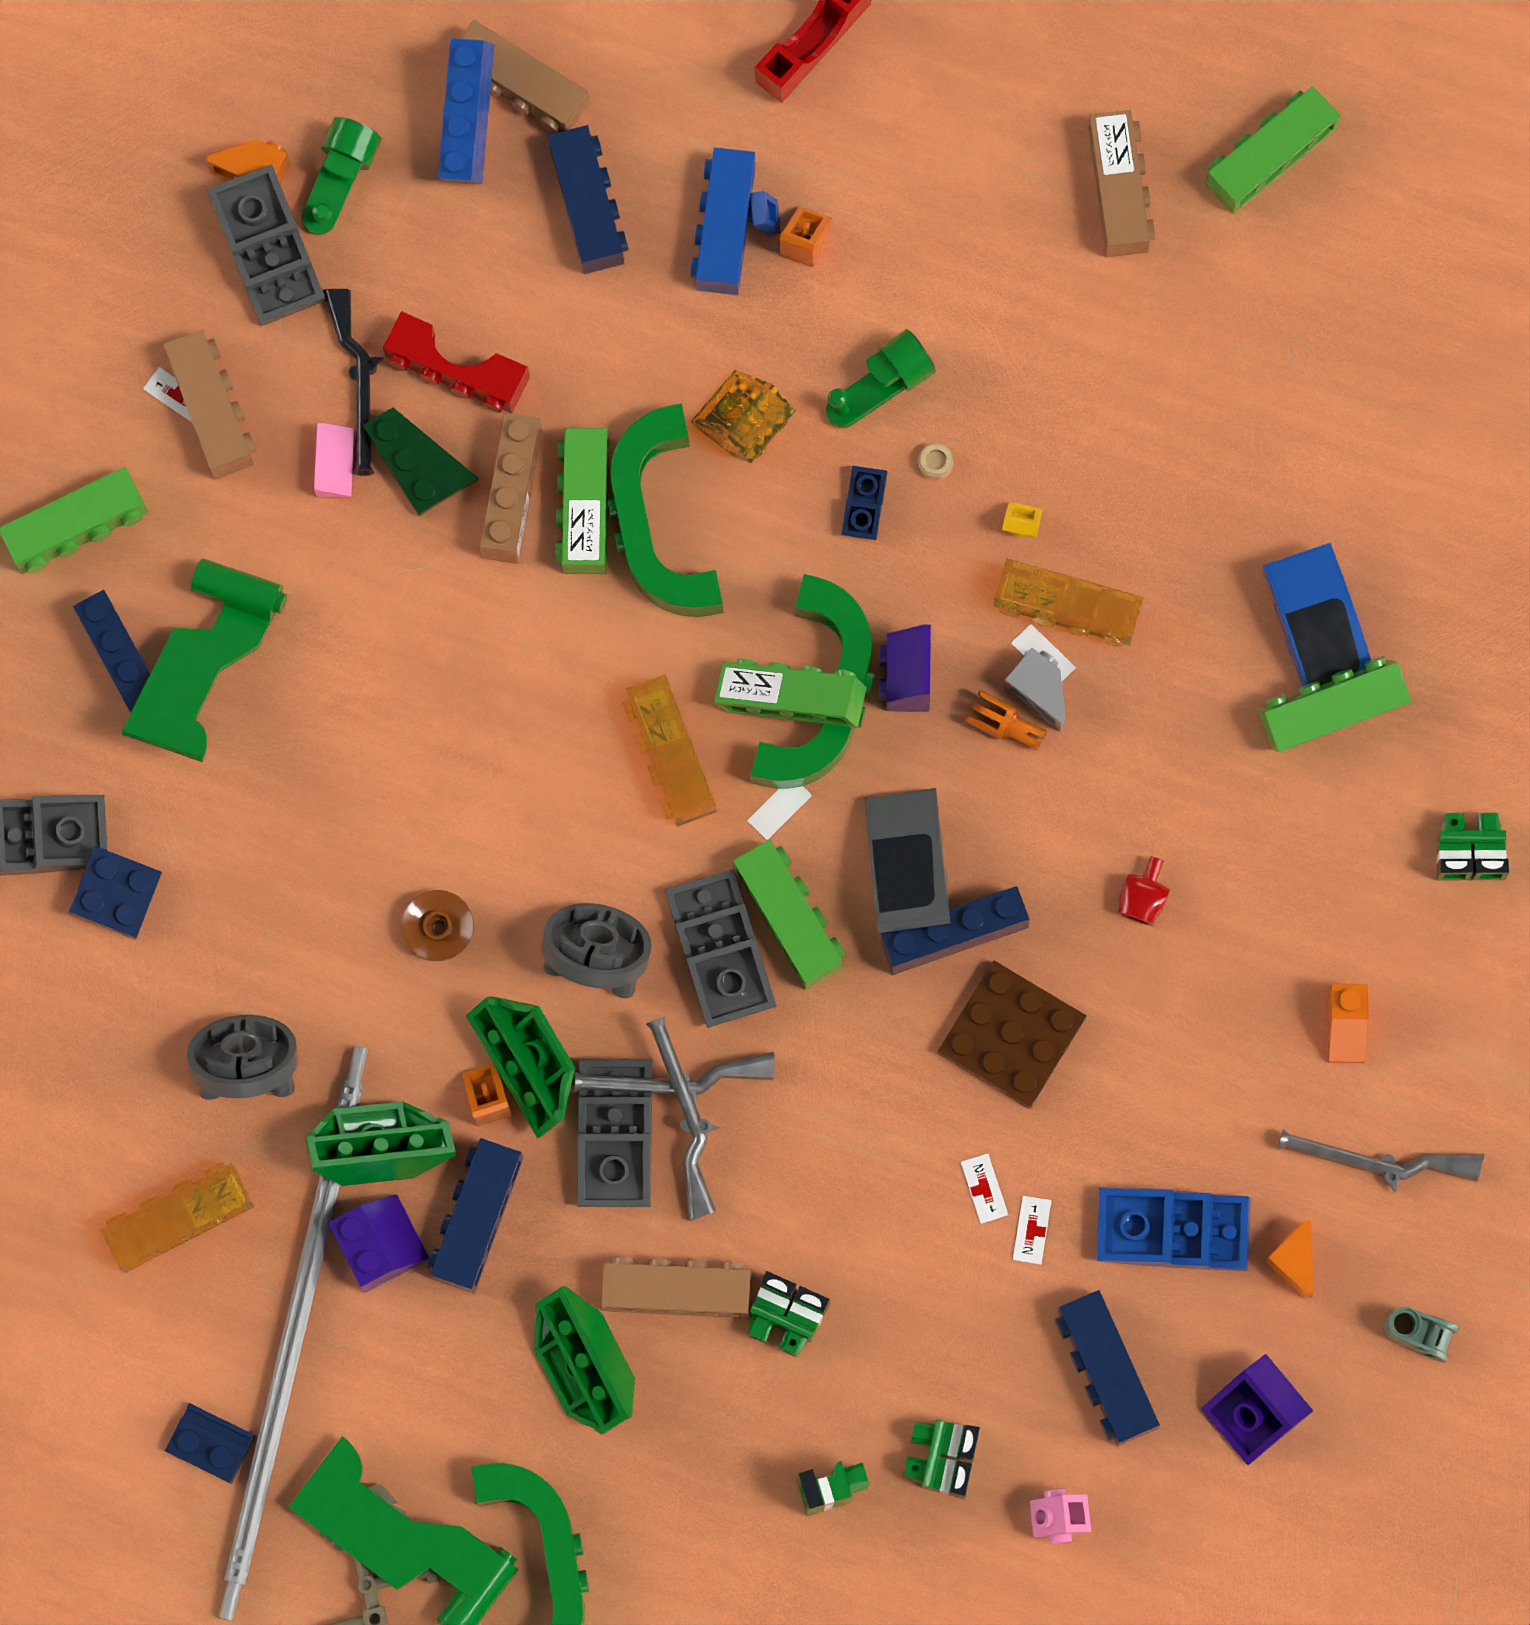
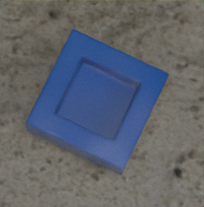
[749,190,781,236]

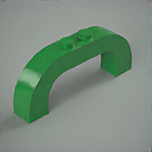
[607,403,724,617]
[751,574,875,789]
[471,1463,589,1625]

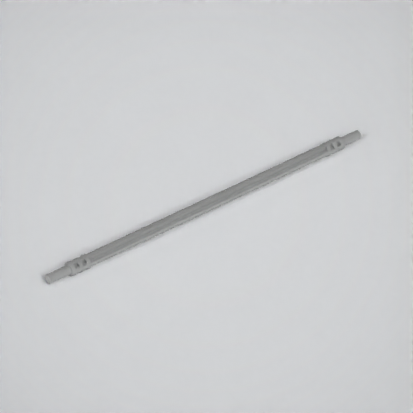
[219,1046,368,1621]

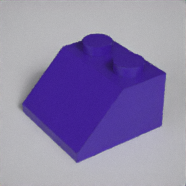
[880,624,931,712]
[328,1194,429,1293]
[1201,1354,1313,1465]

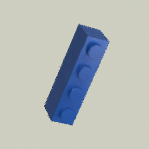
[438,38,494,184]
[690,147,756,295]

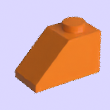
[206,139,291,184]
[1328,983,1368,1063]

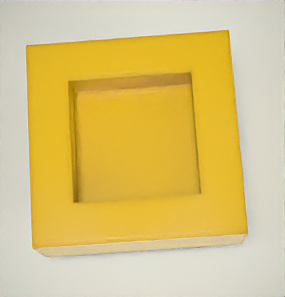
[1002,502,1043,538]

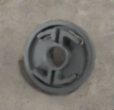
[541,903,652,998]
[187,1015,298,1100]

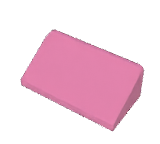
[314,423,355,498]

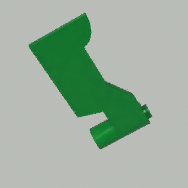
[122,558,287,762]
[288,1436,519,1625]

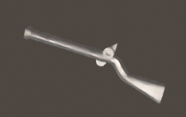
[646,1016,720,1221]
[572,1052,775,1105]
[1277,1129,1485,1193]

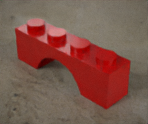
[755,0,871,103]
[383,311,530,414]

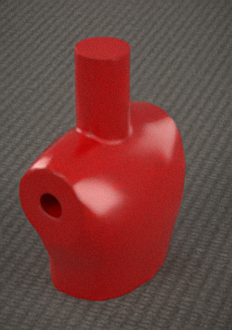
[1117,856,1170,926]

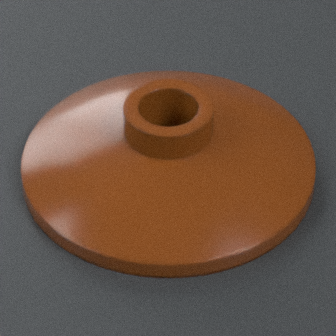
[401,890,474,961]

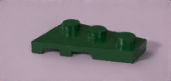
[363,407,479,516]

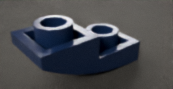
[841,466,888,540]

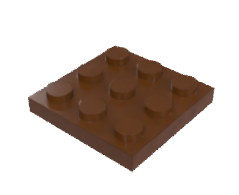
[937,960,1087,1109]

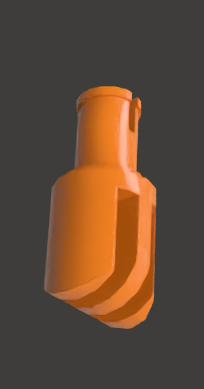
[964,690,1047,751]

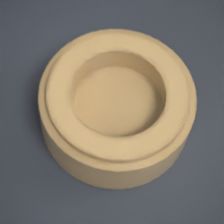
[918,443,954,480]

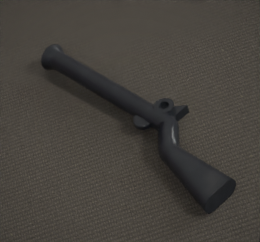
[323,289,384,476]

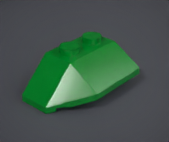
[466,996,575,1139]
[305,1102,456,1186]
[534,1286,635,1434]

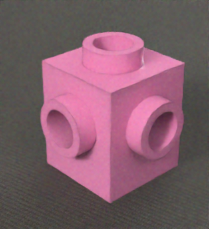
[1030,1489,1092,1544]

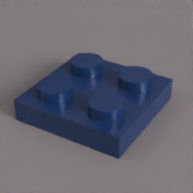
[68,846,162,940]

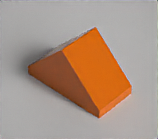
[780,206,832,267]
[462,1063,512,1126]
[1266,1220,1314,1298]

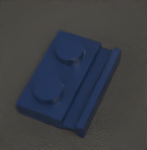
[165,1403,256,1484]

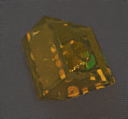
[690,370,796,464]

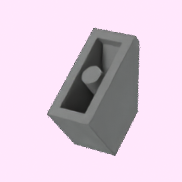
[1004,648,1066,731]

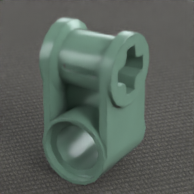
[1383,1307,1459,1362]

